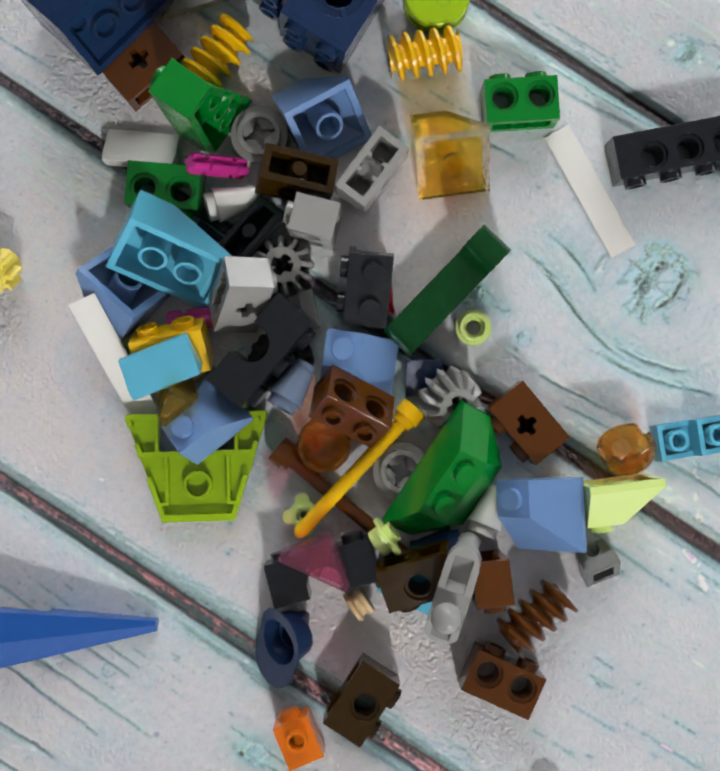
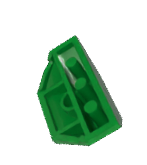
[381,400,502,535]

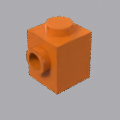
[273,705,325,771]

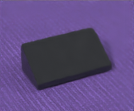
[219,194,284,257]

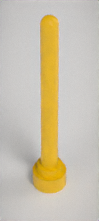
[294,398,425,538]

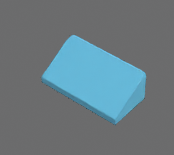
[118,332,203,400]

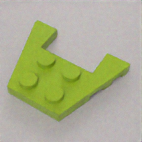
[125,410,268,523]

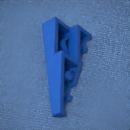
[0,607,159,668]

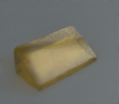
[156,378,199,427]

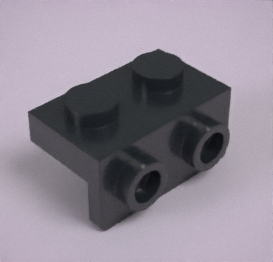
[336,246,394,328]

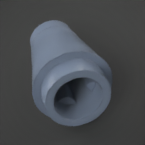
[267,358,316,416]

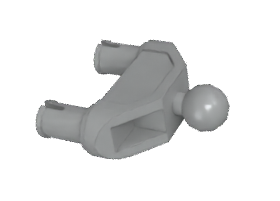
[424,532,482,644]

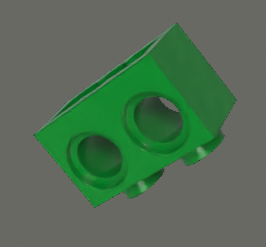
[480,71,560,133]
[124,160,206,220]

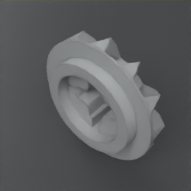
[231,106,288,164]
[373,442,425,499]

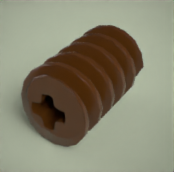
[496,579,578,659]

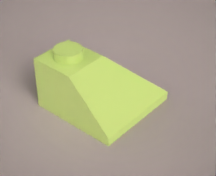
[584,473,667,533]

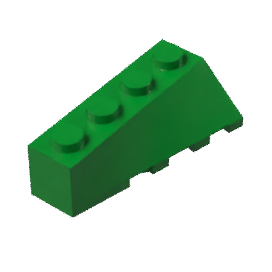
[148,58,252,154]

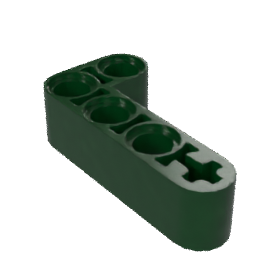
[383,224,511,356]

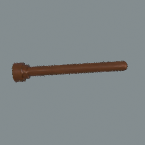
[268,437,409,554]

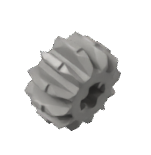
[255,236,314,298]
[418,366,482,427]

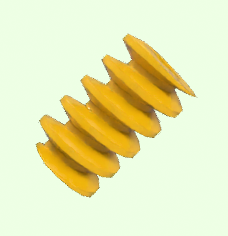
[181,14,254,87]
[386,26,463,81]

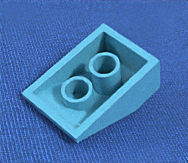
[105,189,232,308]

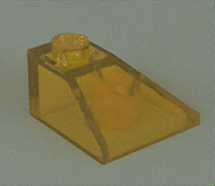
[410,110,490,200]

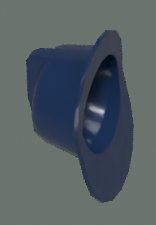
[255,608,313,688]

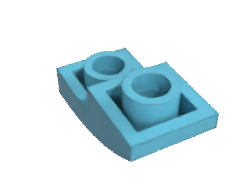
[649,415,720,462]

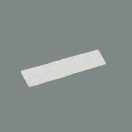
[544,124,636,258]
[68,293,159,415]

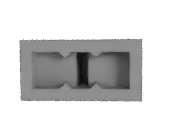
[283,192,342,251]

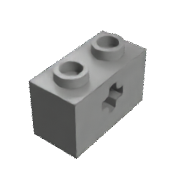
[335,126,409,215]
[209,256,277,333]

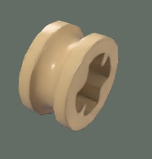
[343,587,376,622]

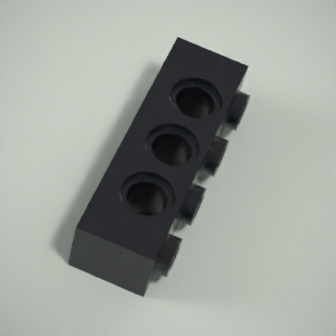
[604,116,720,190]

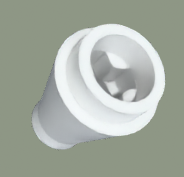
[203,185,257,223]
[467,484,502,541]

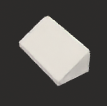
[101,129,181,167]

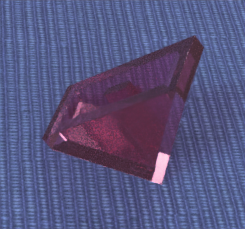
[277,531,350,593]

